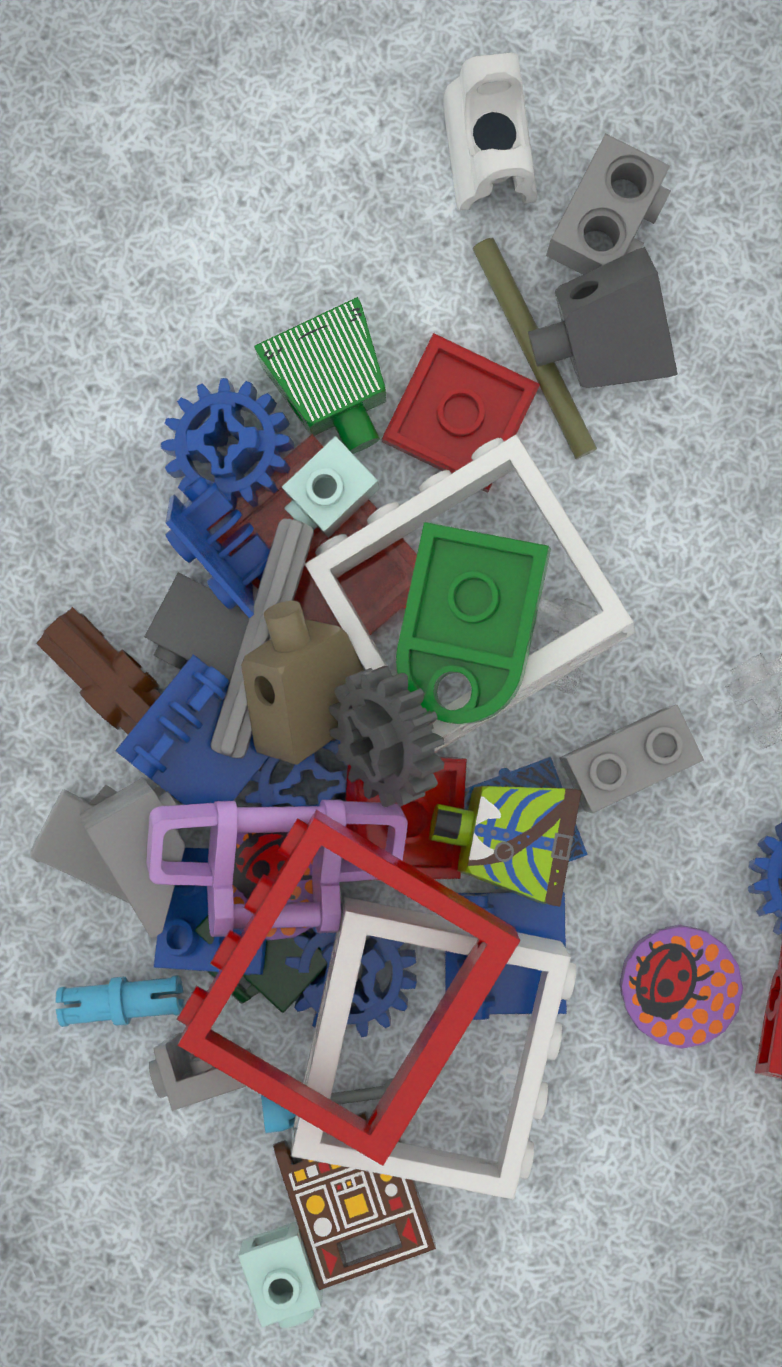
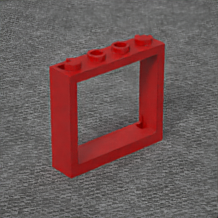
[176,809,521,1166]

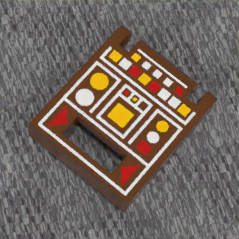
[273,1111,436,1290]

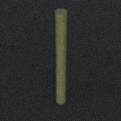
[473,238,597,459]

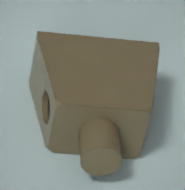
[241,601,364,765]

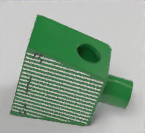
[254,297,386,454]

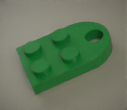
[396,522,551,724]

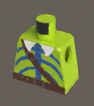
[429,786,582,907]

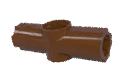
[36,607,161,734]

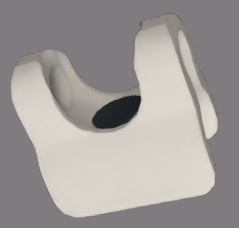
[443,53,537,211]

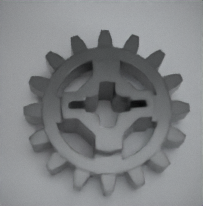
[329,666,445,807]

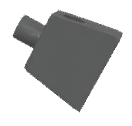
[528,247,678,388]

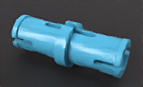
[56,975,184,1027]

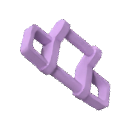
[146,800,408,937]

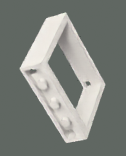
[305,434,635,753]
[291,897,576,1200]

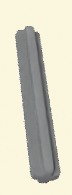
[210,519,314,758]

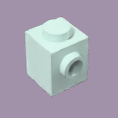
[282,436,380,538]
[238,1221,323,1328]

